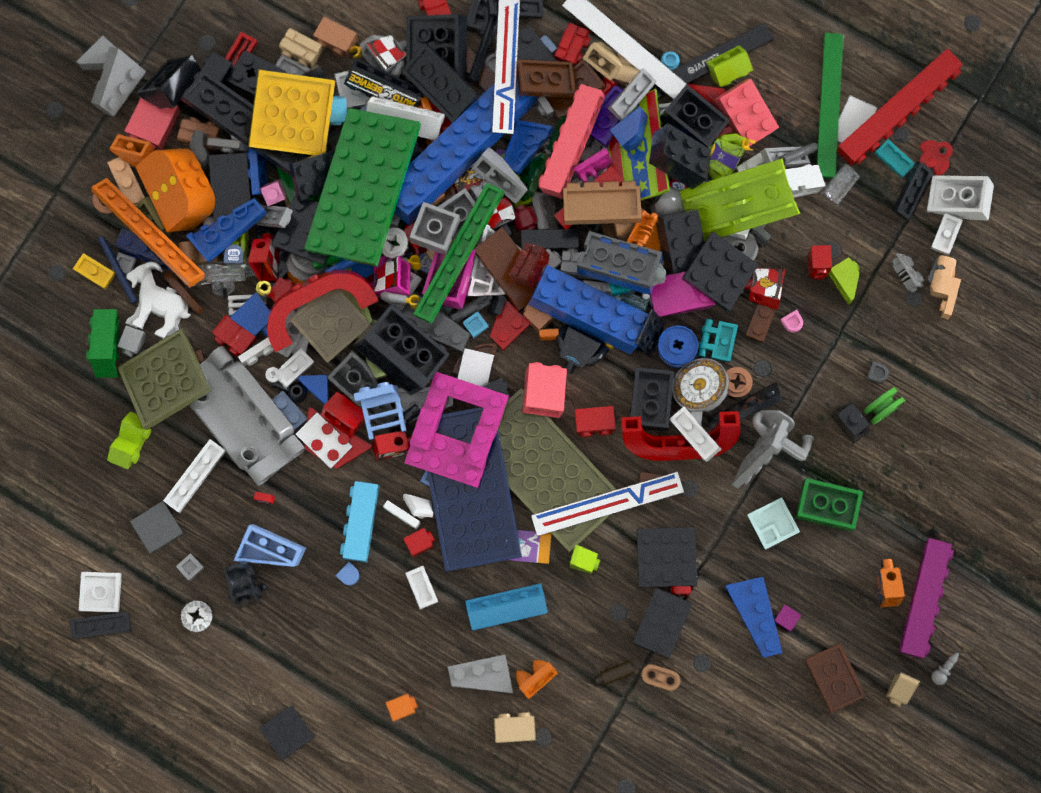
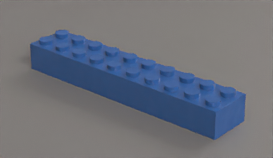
[394,75,537,226]

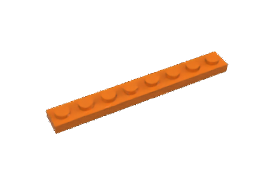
[92,178,205,288]

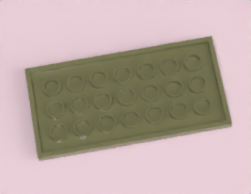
[498,388,617,553]

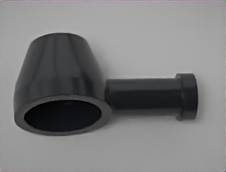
[272,381,307,403]

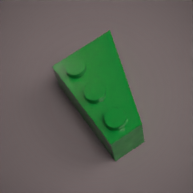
[86,309,120,378]

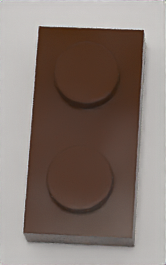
[745,304,776,343]

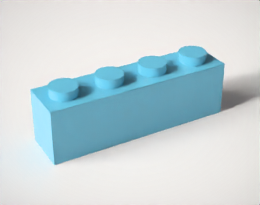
[340,481,379,563]

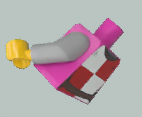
[370,255,421,310]

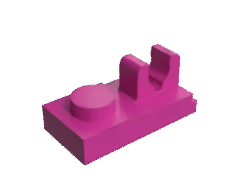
[573,148,613,182]

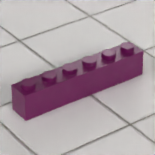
[898,538,954,659]

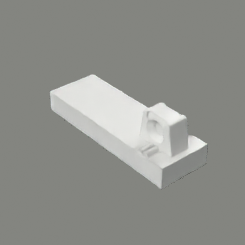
[670,407,721,462]

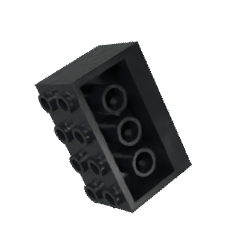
[353,304,450,395]

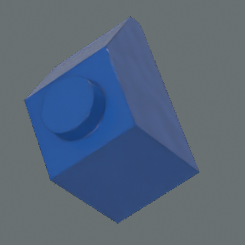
[610,107,648,152]

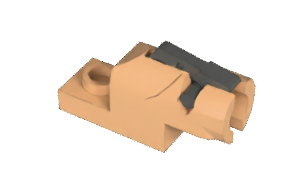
[927,255,961,319]

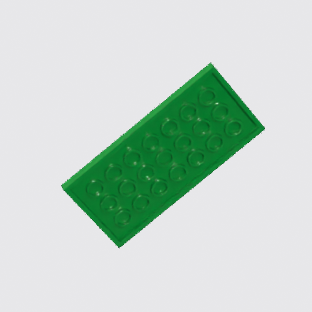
[304,108,421,267]

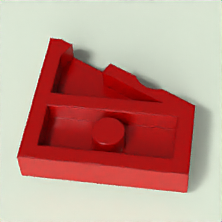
[490,299,531,351]

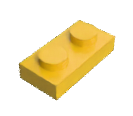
[73,253,116,290]

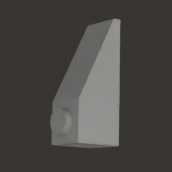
[472,147,528,203]

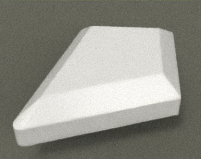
[403,494,433,519]

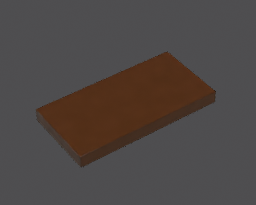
[474,227,540,311]

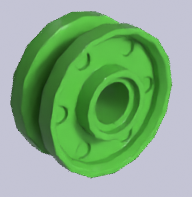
[862,387,906,425]

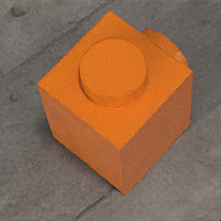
[386,694,418,722]

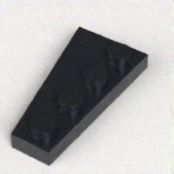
[708,382,783,431]

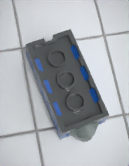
[577,231,666,295]

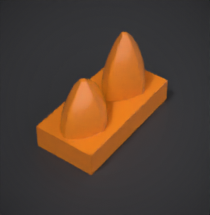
[516,660,558,699]

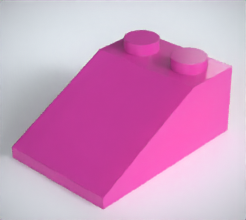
[422,244,475,310]
[650,271,715,317]

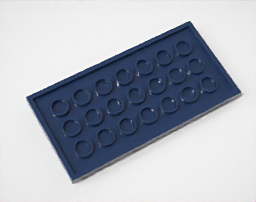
[427,407,522,572]

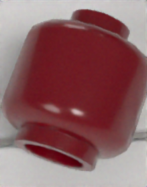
[514,204,538,231]

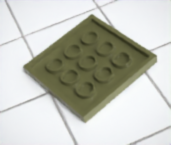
[117,328,212,430]

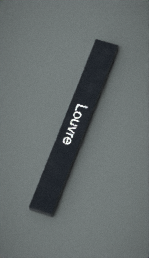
[648,23,774,100]

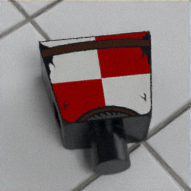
[487,195,516,238]

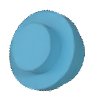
[661,52,680,70]

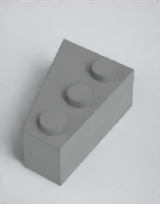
[91,47,146,116]

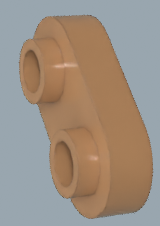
[642,665,680,691]

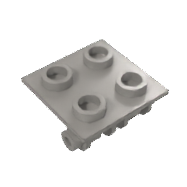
[892,253,924,293]

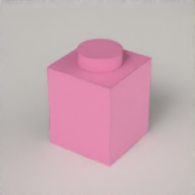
[260,179,288,206]

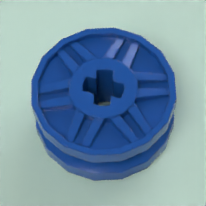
[658,325,698,368]

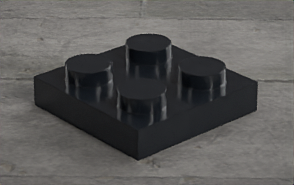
[260,705,315,761]

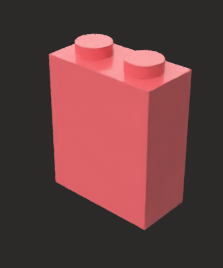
[125,98,181,151]
[522,362,567,418]

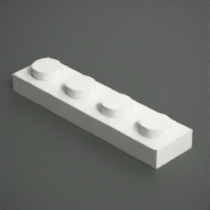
[163,439,226,513]

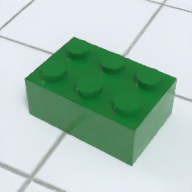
[795,478,863,532]

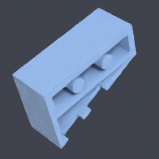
[234,524,306,567]

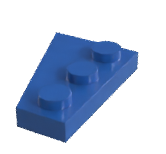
[504,120,554,175]

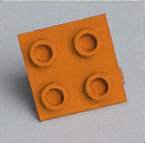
[626,210,661,251]

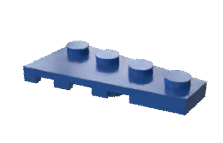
[186,198,267,262]
[725,577,782,658]

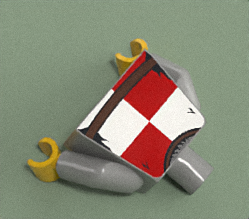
[350,35,406,77]

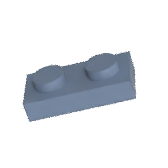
[272,391,307,432]

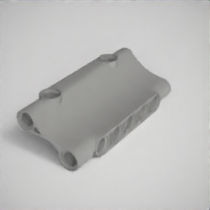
[189,346,305,486]

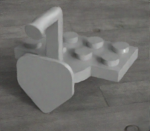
[732,410,814,489]

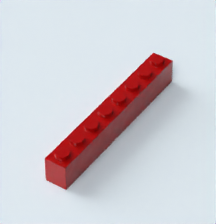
[837,48,963,167]

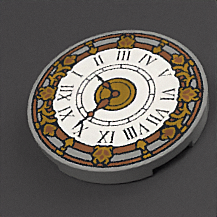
[672,358,729,413]

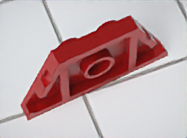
[304,408,372,470]

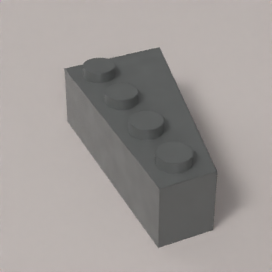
[402,292,471,355]

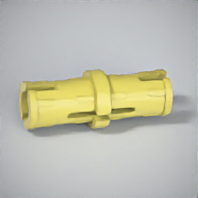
[256,280,271,296]

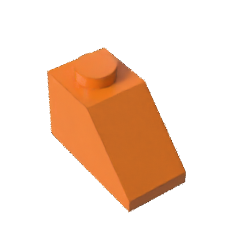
[109,134,154,167]

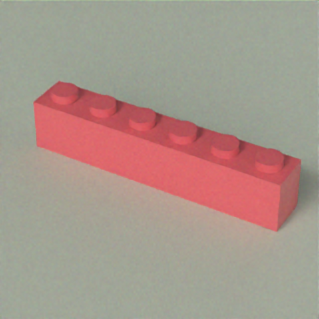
[539,84,605,199]

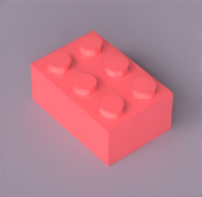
[714,79,779,147]

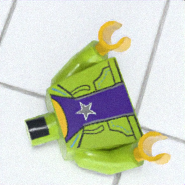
[708,133,755,180]

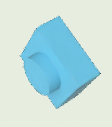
[462,311,489,339]

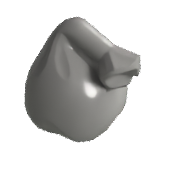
[650,186,685,216]

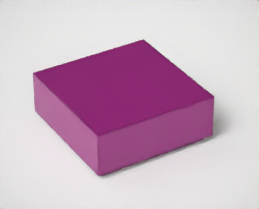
[774,605,801,632]

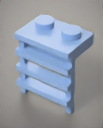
[354,382,407,440]

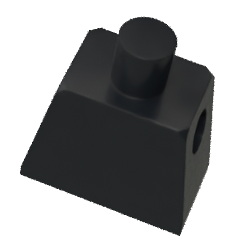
[831,403,870,444]

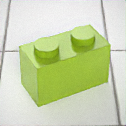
[706,46,753,87]

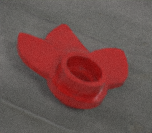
[919,140,953,176]

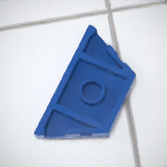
[246,148,268,195]

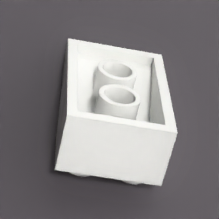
[927,176,994,220]

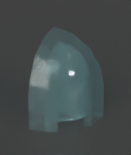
[620,293,649,312]

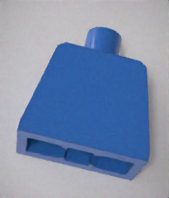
[230,292,270,337]

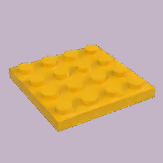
[248,69,335,155]

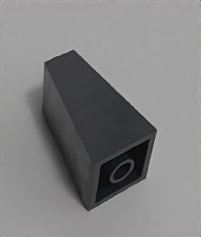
[209,153,253,222]

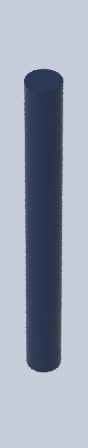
[98,236,138,304]

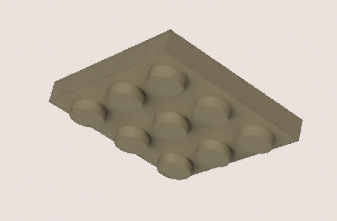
[289,289,370,363]

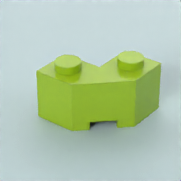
[107,411,151,469]

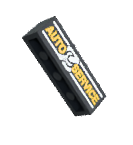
[344,58,422,107]

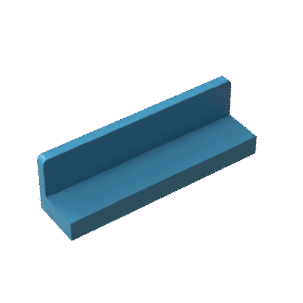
[465,584,548,630]

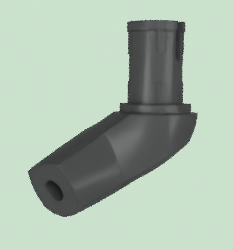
[190,130,210,175]

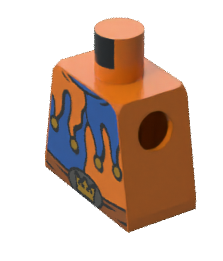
[877,559,905,608]

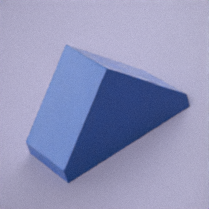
[298,375,330,405]

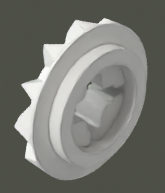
[382,228,409,258]
[181,601,212,632]

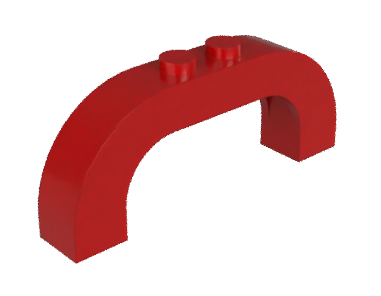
[267,270,379,353]
[622,411,740,461]

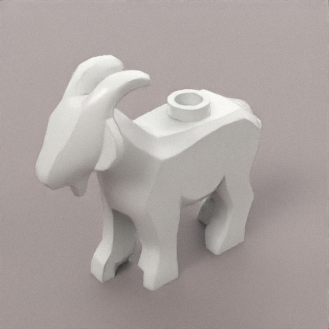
[126,262,191,339]

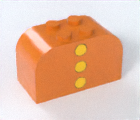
[136,148,215,232]

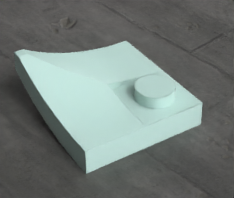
[748,497,800,549]

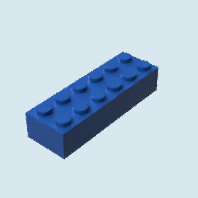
[528,265,649,355]

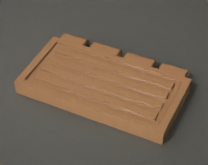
[563,181,642,225]

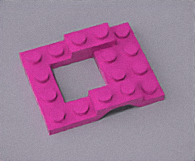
[404,372,509,488]

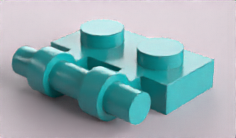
[698,319,738,363]

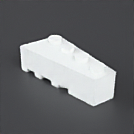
[785,164,825,198]

